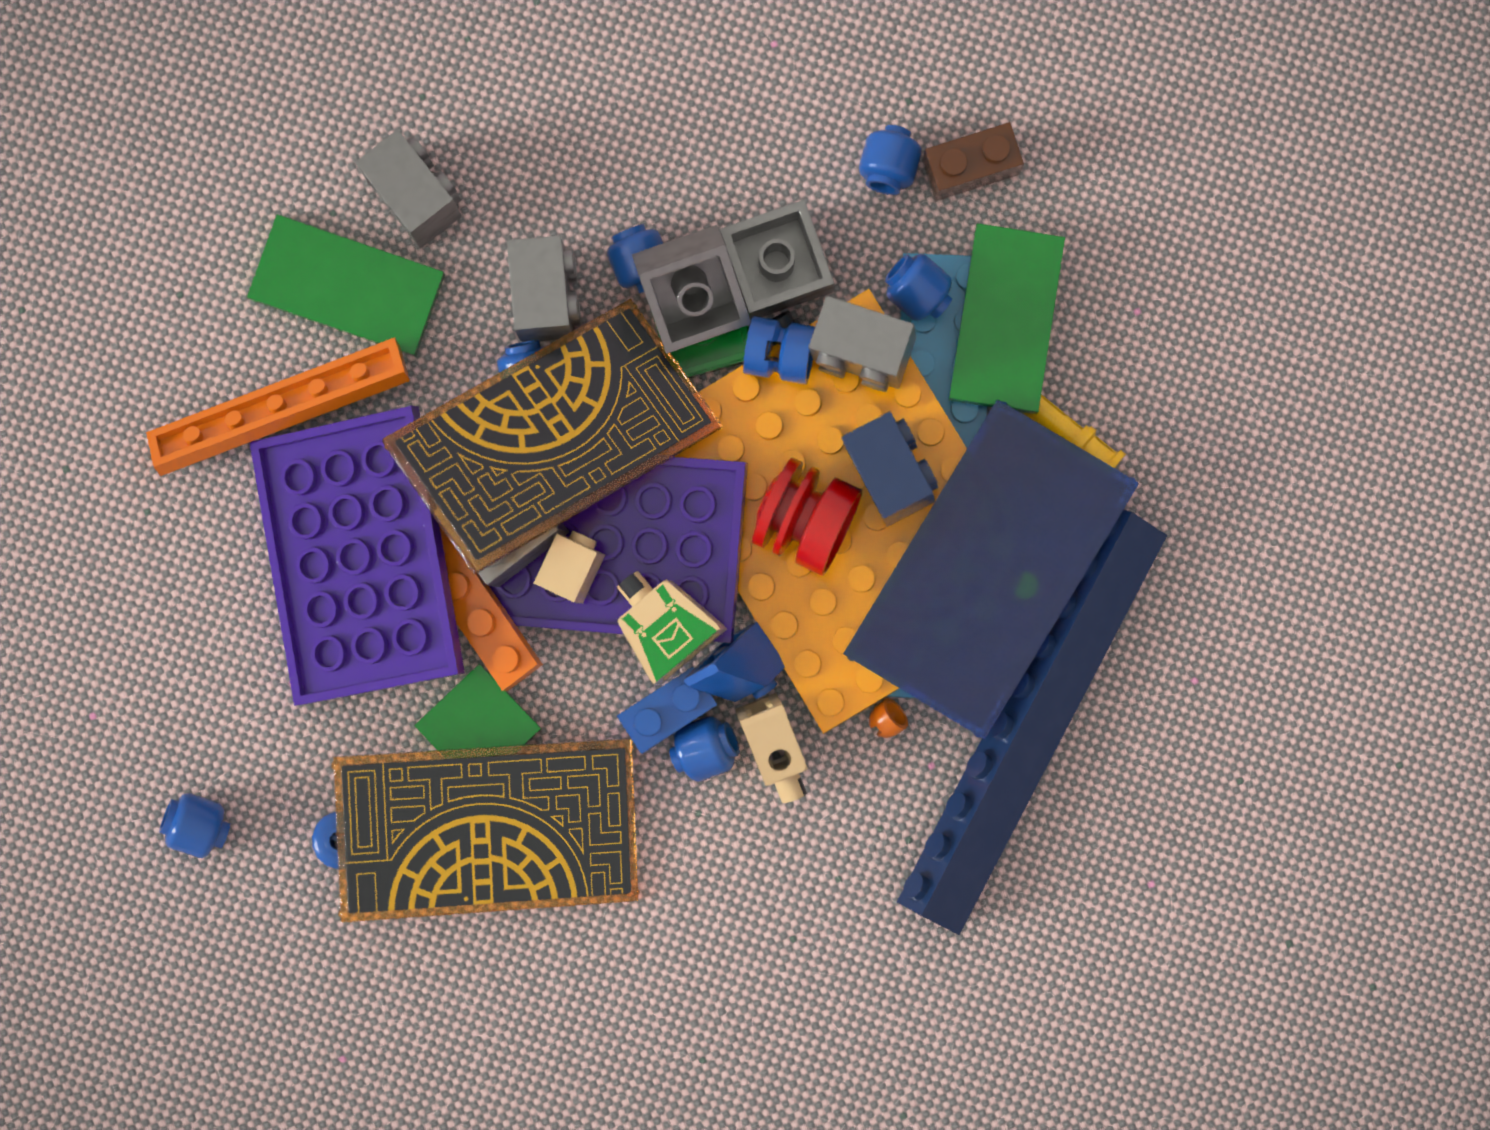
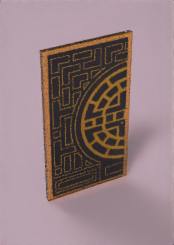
[382,298,723,575]
[331,738,640,923]

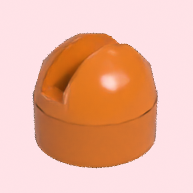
[869,698,908,738]

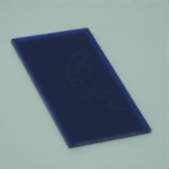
[843,399,1139,740]

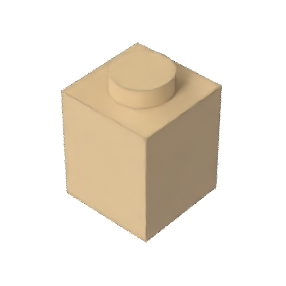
[534,530,605,604]

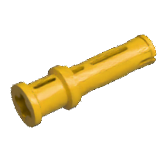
[1022,394,1126,475]

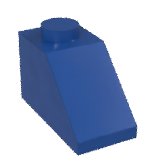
[683,622,785,702]

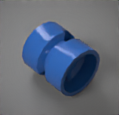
[743,316,815,385]

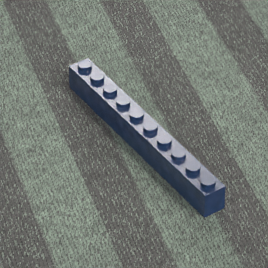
[897,507,1167,935]

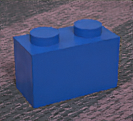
[617,667,718,754]

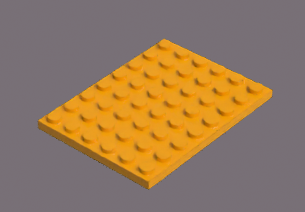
[657,289,1038,734]

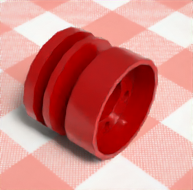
[752,457,863,576]

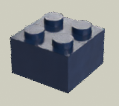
[841,412,939,527]

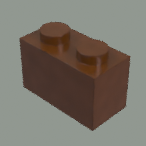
[922,122,1024,201]

